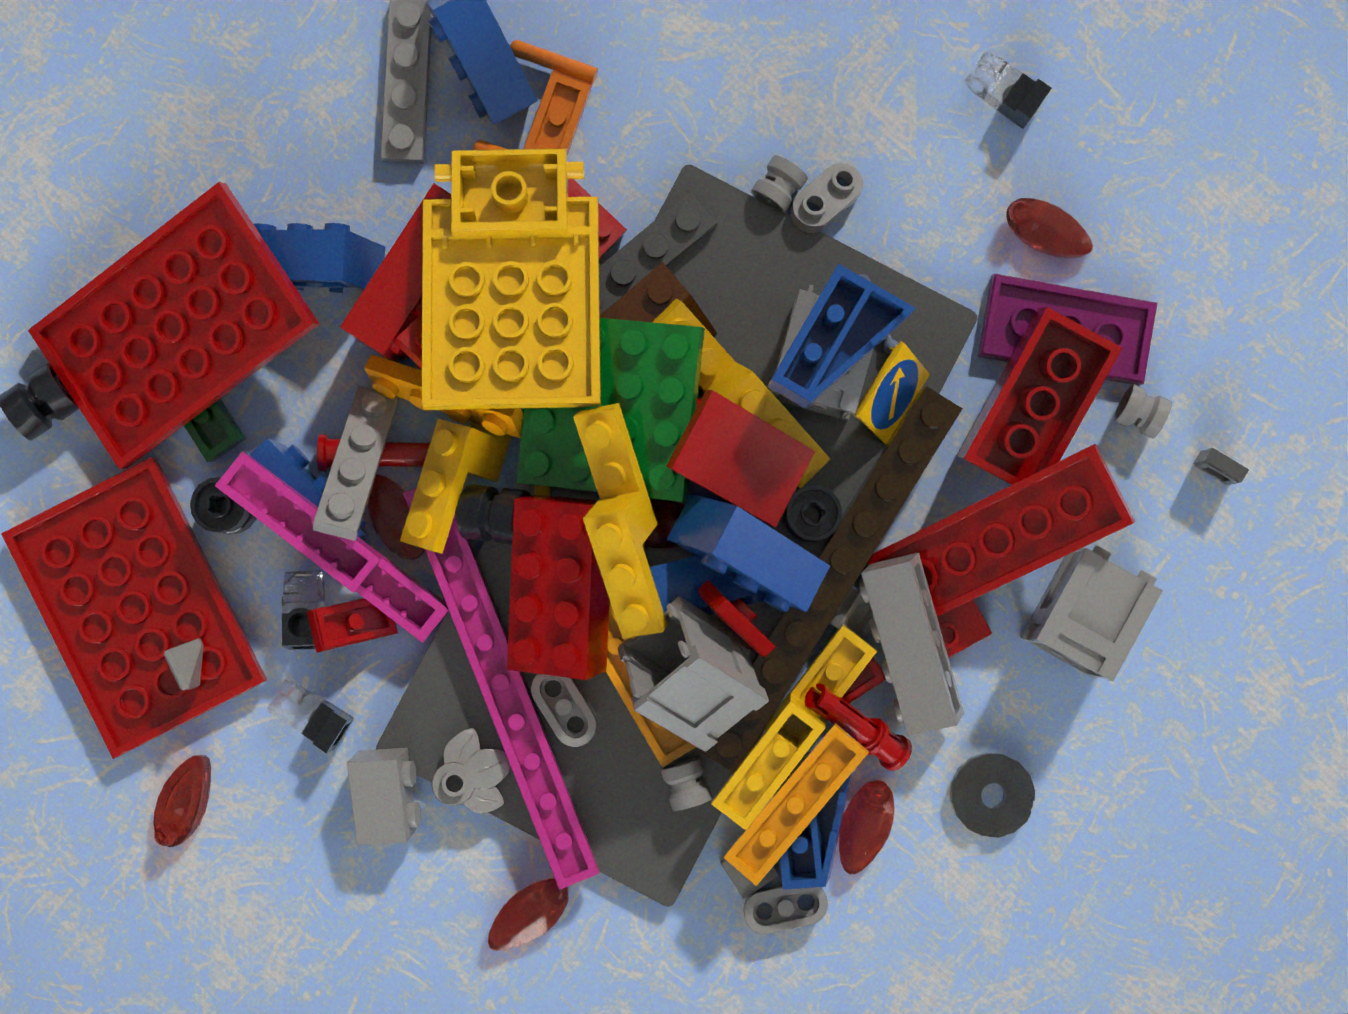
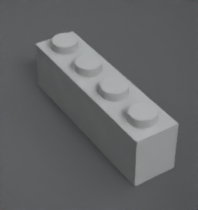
[859,553,964,735]

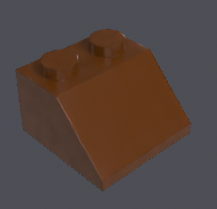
[600,262,717,337]

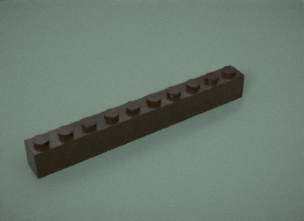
[699,386,963,773]

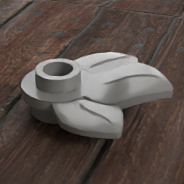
[431,728,511,813]

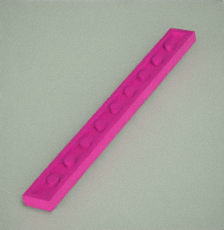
[403,488,600,889]

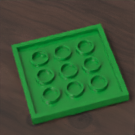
[516,318,705,502]

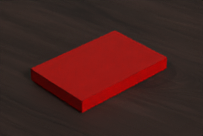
[666,389,815,528]

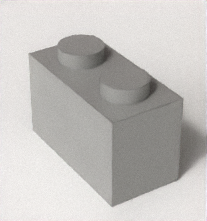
[347,747,421,845]

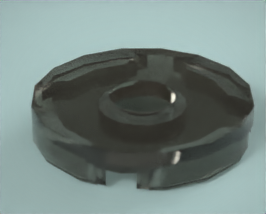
[950,752,1035,838]

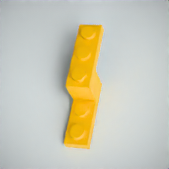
[653,299,830,488]
[573,403,668,639]
[400,419,511,554]
[711,624,877,831]

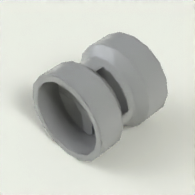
[751,155,808,214]
[1114,384,1172,439]
[660,757,713,811]

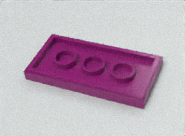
[977,274,1158,386]

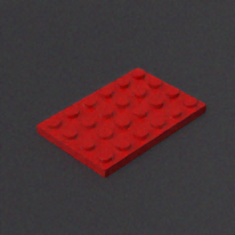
[28,182,320,469]
[1,457,268,759]

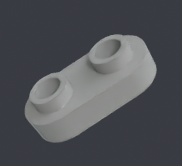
[790,163,863,233]
[531,674,597,747]
[743,884,828,934]

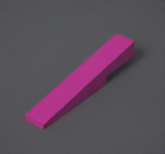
[215,451,449,643]

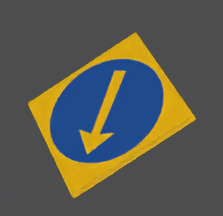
[853,341,930,445]

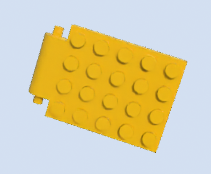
[422,148,601,410]

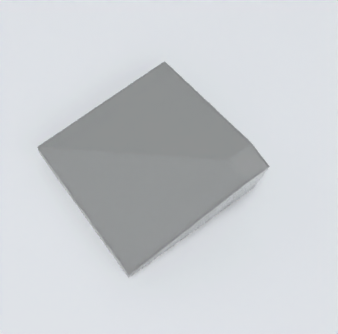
[164,638,204,690]

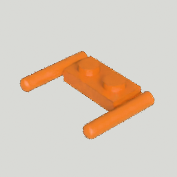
[472,40,598,156]

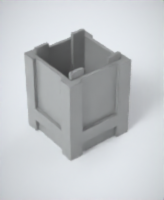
[770,285,873,421]
[1020,545,1163,682]
[617,596,769,752]

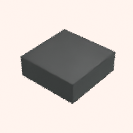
[1193,448,1249,485]

